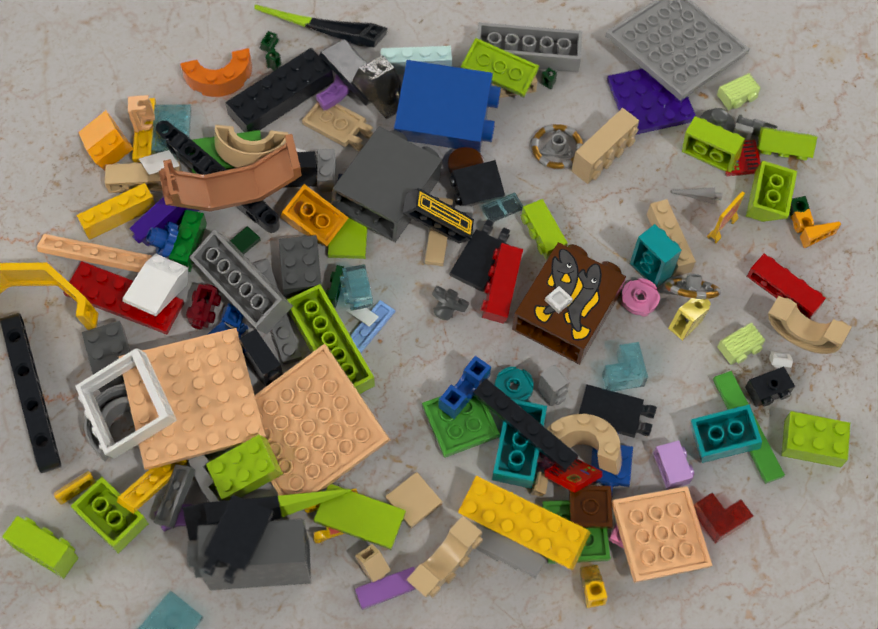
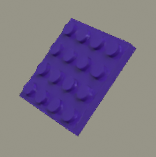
[607,68,696,135]

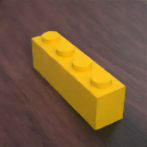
[77,183,155,240]

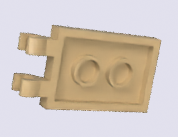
[302,102,373,151]

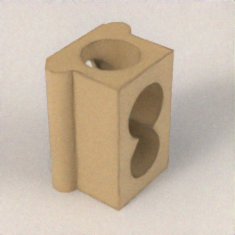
[531,472,548,497]

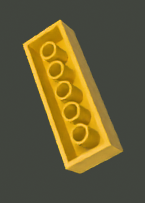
[458,475,591,571]

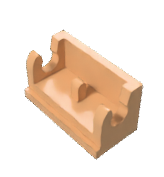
[128,95,155,132]

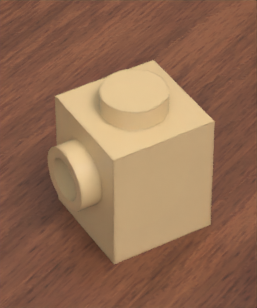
[355,544,391,583]

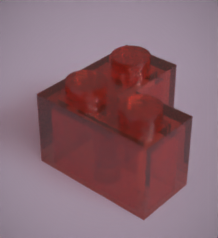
[694,492,754,544]

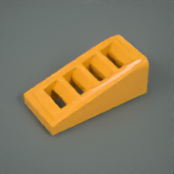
[800,221,841,248]

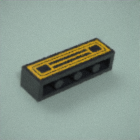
[403,188,474,244]

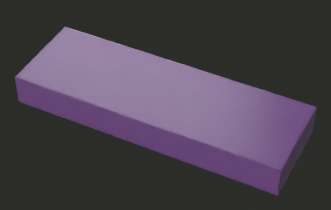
[355,566,416,610]

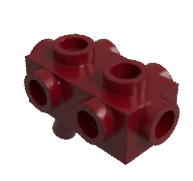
[186,284,221,330]

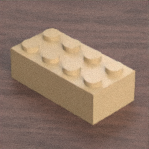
[571,108,639,184]

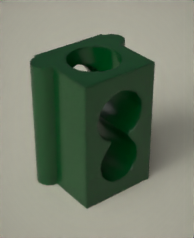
[259,31,279,52]
[265,48,281,71]
[541,67,557,89]

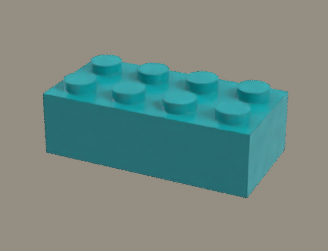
[492,399,547,489]

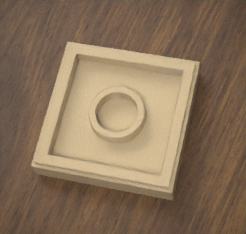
[385,472,443,529]

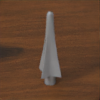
[671,187,722,204]

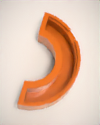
[180,48,252,97]

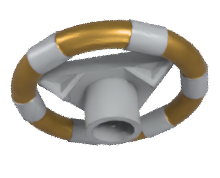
[531,124,583,169]
[665,273,721,299]

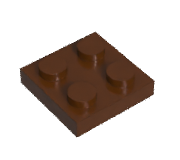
[569,486,613,528]

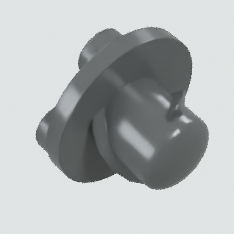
[700,108,735,132]
[432,285,470,320]

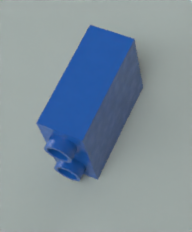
[394,60,501,153]

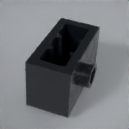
[745,366,795,407]

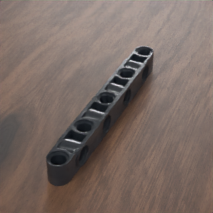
[155,120,280,233]
[0,313,62,474]

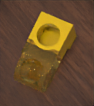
[580,564,608,608]

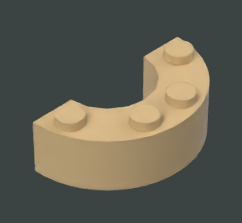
[214,125,289,168]
[768,296,852,354]
[547,414,622,475]
[407,516,483,598]

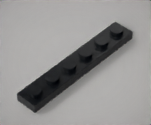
[473,378,579,472]

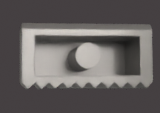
[317,149,336,192]
[537,365,570,406]

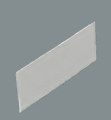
[346,301,379,327]

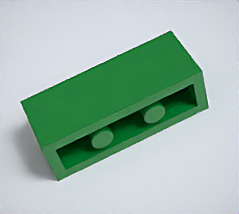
[169,210,207,272]

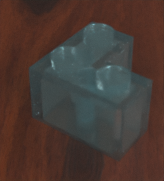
[340,264,373,311]
[602,342,648,391]

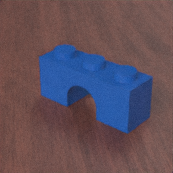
[438,355,491,419]

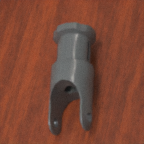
[735,115,777,137]

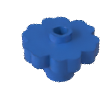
[146,221,178,258]

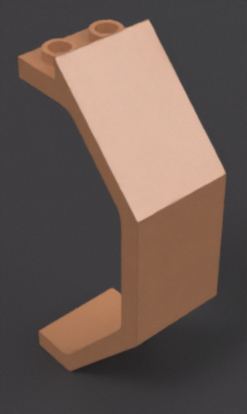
[159,134,302,212]

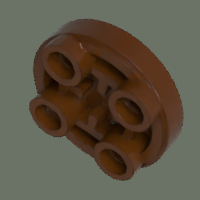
[448,147,484,173]

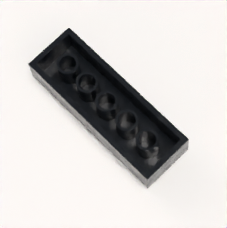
[225,48,334,132]

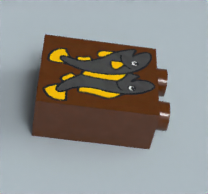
[512,242,627,365]

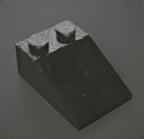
[352,56,402,119]

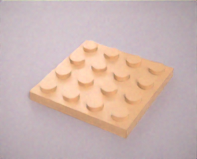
[612,486,713,583]

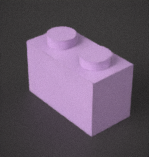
[653,441,694,490]

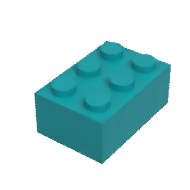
[630,224,682,288]
[690,404,762,463]

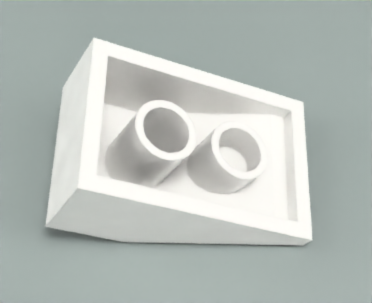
[123,253,188,316]

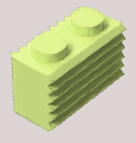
[717,73,761,110]
[717,323,765,365]

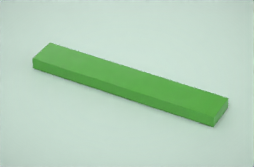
[713,371,785,484]

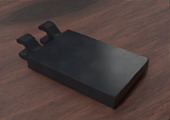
[450,219,510,292]
[579,384,657,438]
[202,495,273,584]

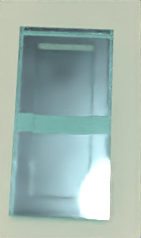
[482,192,523,222]

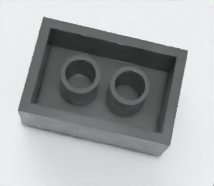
[279,235,322,299]
[82,321,131,393]

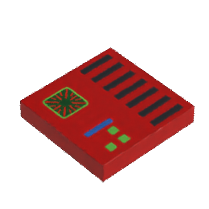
[725,140,761,176]
[544,459,602,493]

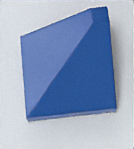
[221,303,244,328]

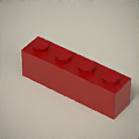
[480,243,523,324]
[746,253,826,319]

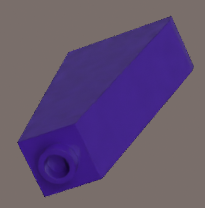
[130,197,200,246]

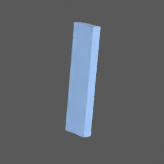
[350,300,395,353]

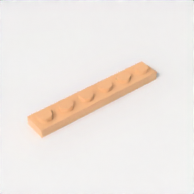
[37,234,152,272]

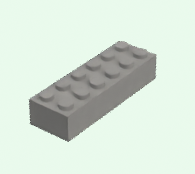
[477,22,582,72]
[189,229,293,334]

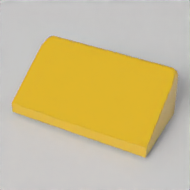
[53,471,96,505]

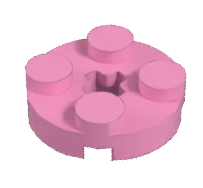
[621,278,660,317]

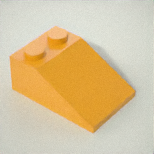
[78,110,134,170]
[280,184,349,247]

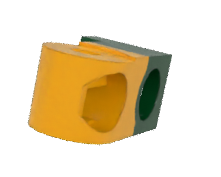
[789,196,814,233]

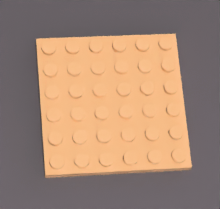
[118,328,266,470]
[255,344,391,495]

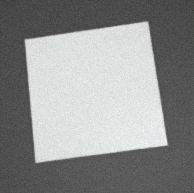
[139,150,180,175]

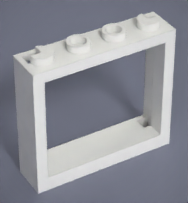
[76,348,177,458]

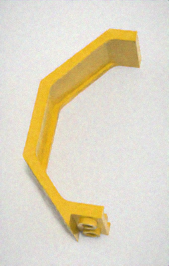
[0,262,99,330]

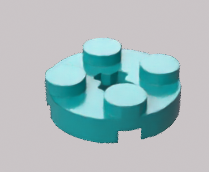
[495,366,534,402]

